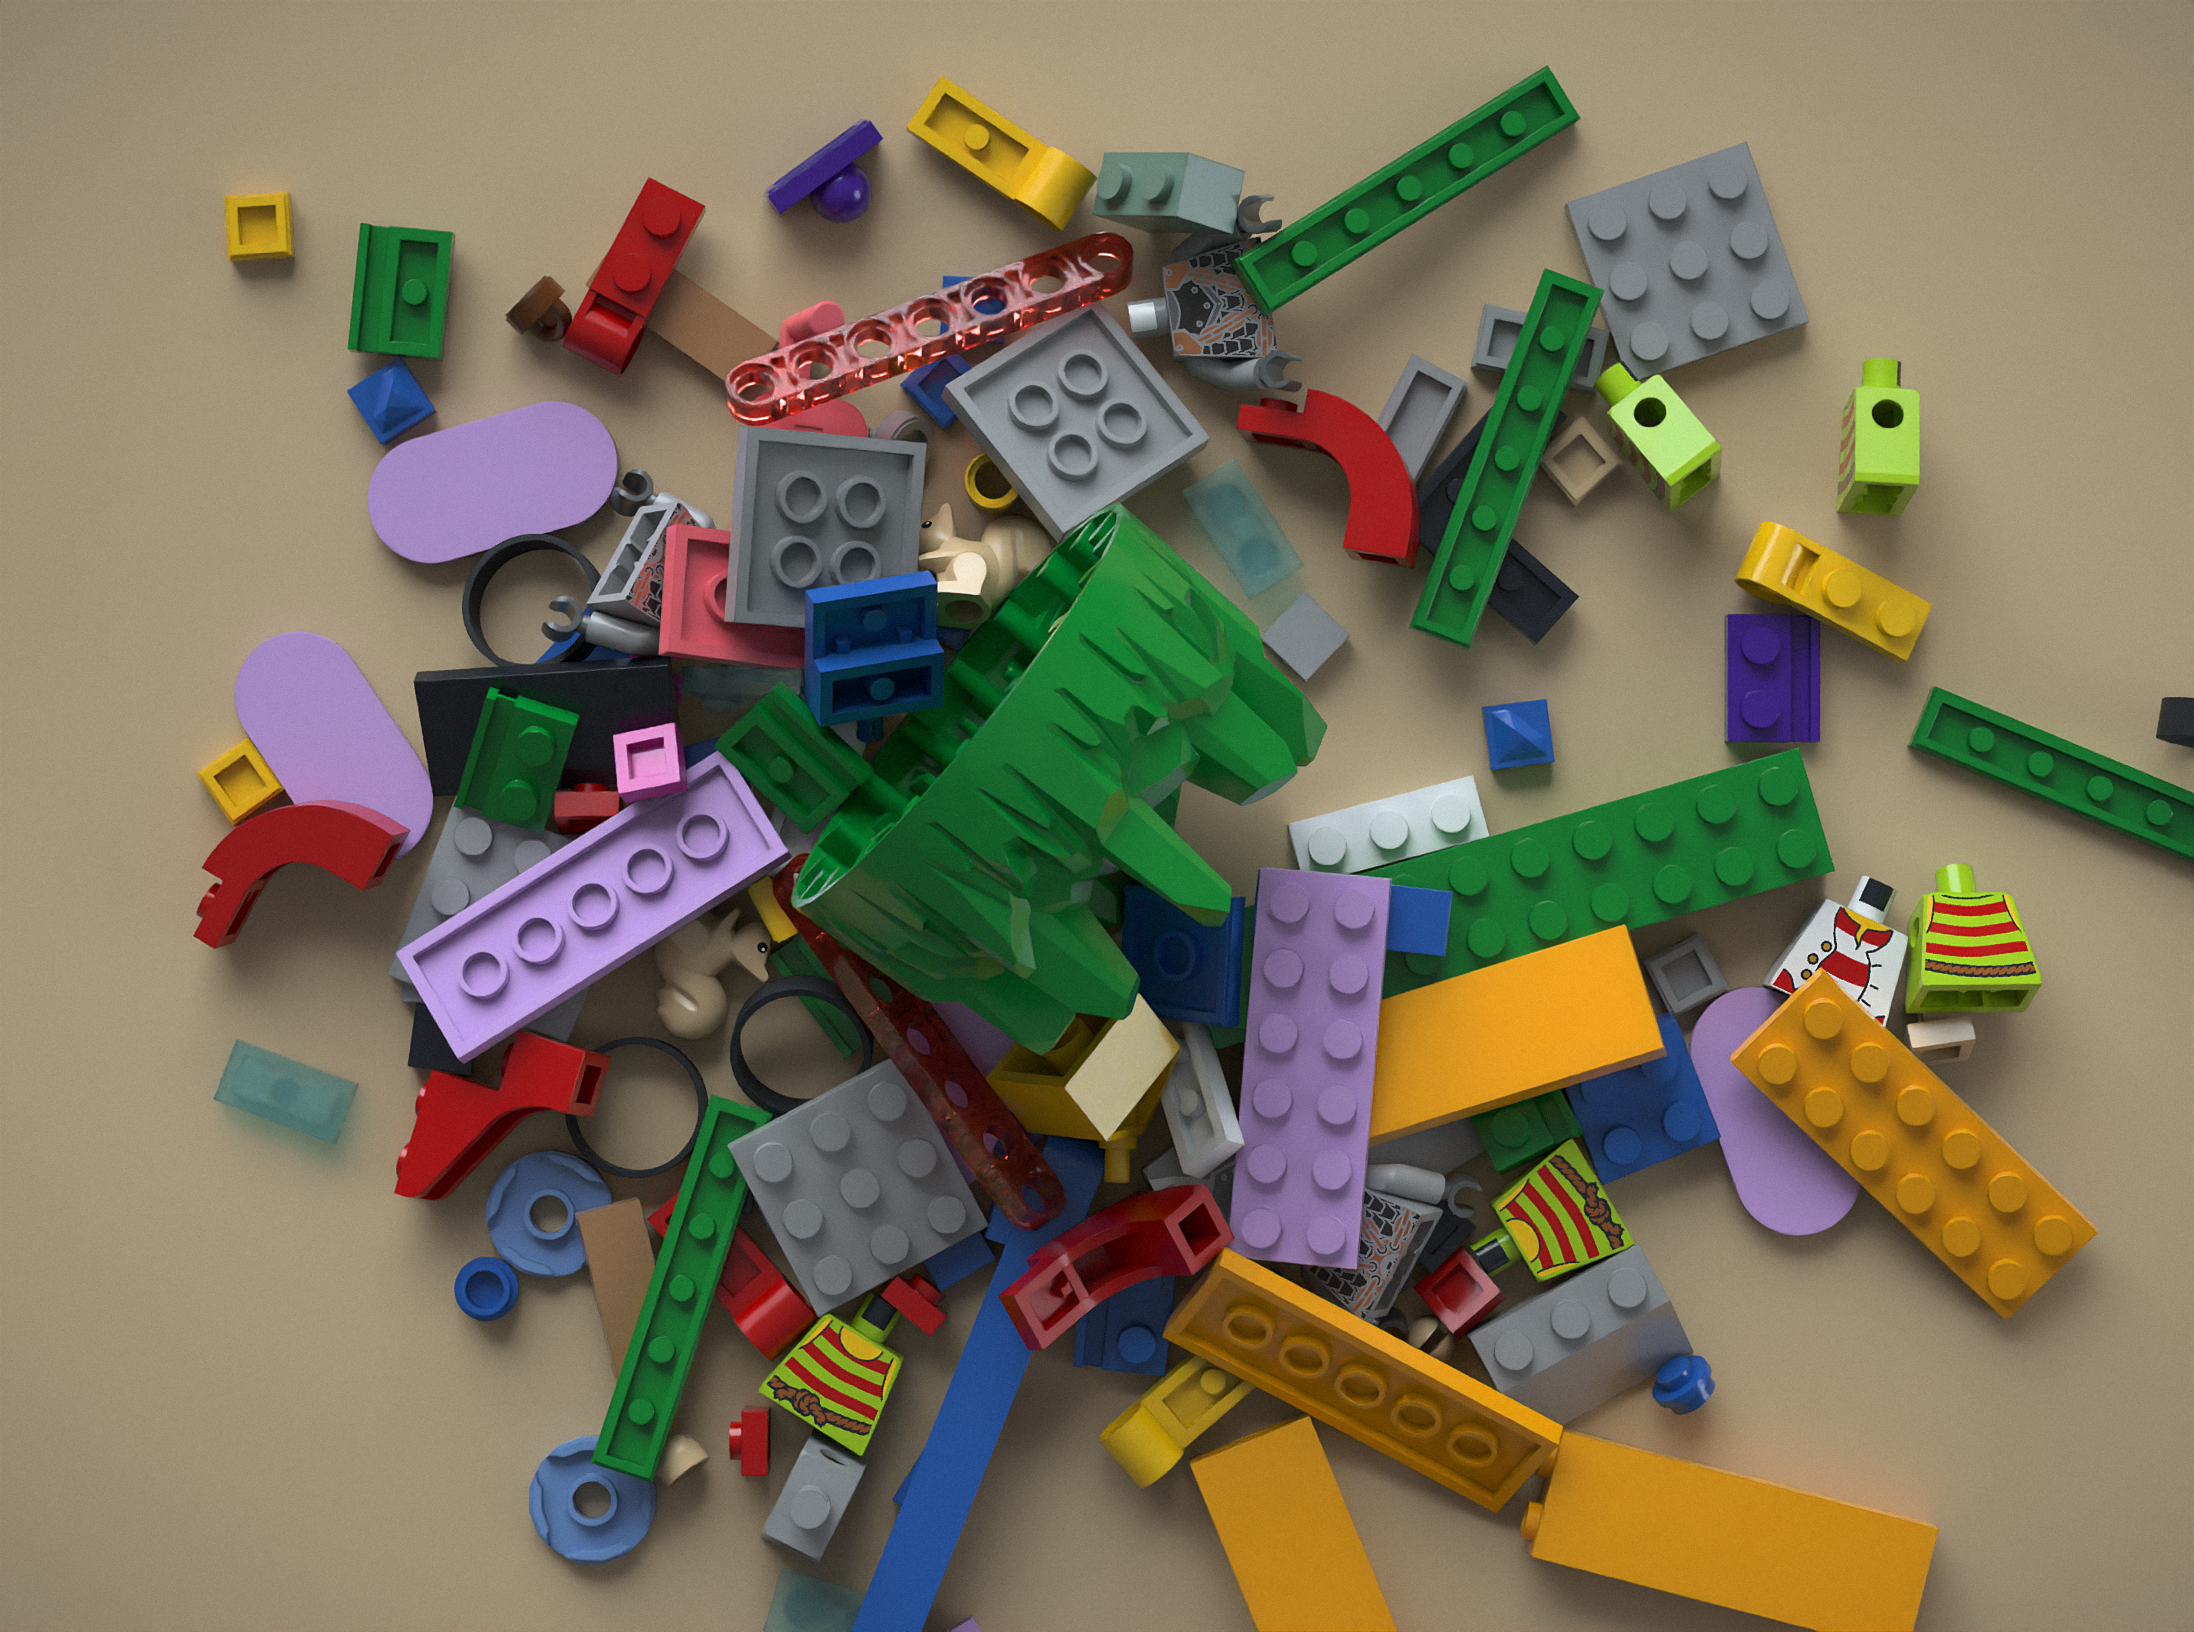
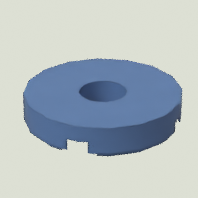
[485,1150,613,1278]
[529,1435,657,1564]

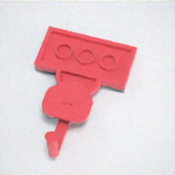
[658,301,868,675]

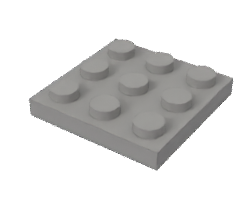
[1564,141,1809,381]
[941,293,1210,544]
[724,426,927,628]
[388,797,591,1043]
[727,1054,988,1317]

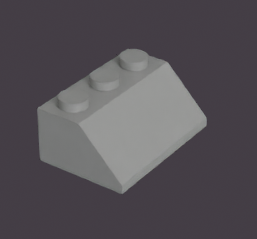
[1465,1241,1694,1425]

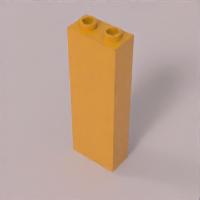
[1369,924,1667,1147]
[1189,1412,1398,1632]
[1519,1427,1939,1632]

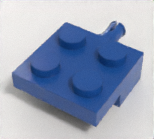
[804,571,945,743]
[1563,1012,1721,1185]

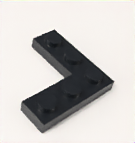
[1417,407,1579,646]

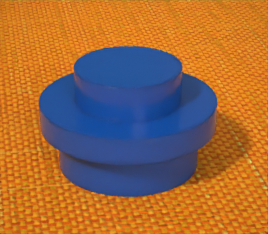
[454,1257,519,1321]
[1652,1355,1715,1415]

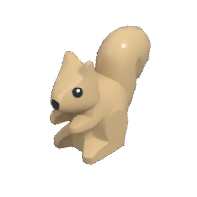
[917,503,1051,629]
[653,906,772,1041]

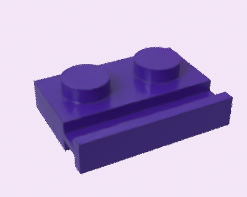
[1725,614,1820,743]

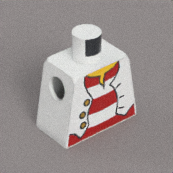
[1762,875,1908,1027]

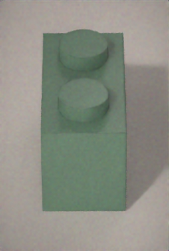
[1093,152,1245,234]

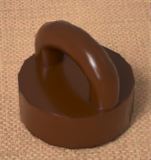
[505,275,572,342]

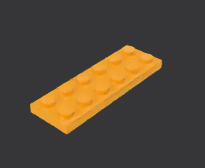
[1730,967,2098,1320]
[1162,1247,1563,1513]

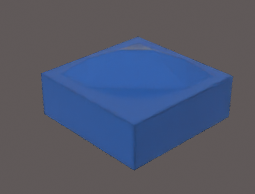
[347,357,437,446]
[1482,699,1555,771]

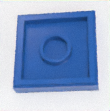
[1122,883,1246,1028]

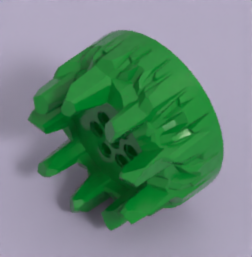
[791,502,1328,1056]

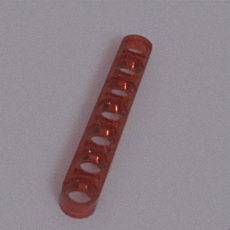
[725,231,1134,426]
[772,853,1066,1232]

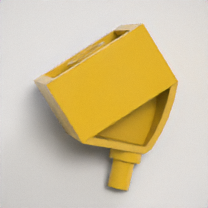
[985,993,1181,1183]

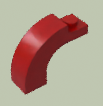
[1236,388,1421,569]
[193,800,411,949]
[998,1184,1235,1350]

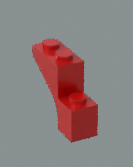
[394,1030,611,1201]

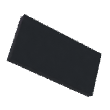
[413,656,687,796]

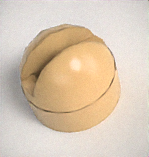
[1404,1315,1456,1363]
[657,1433,710,1489]

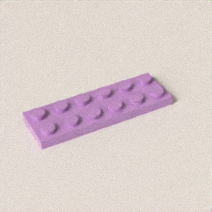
[396,751,793,1064]
[1228,867,1392,1269]

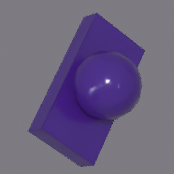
[763,119,883,223]

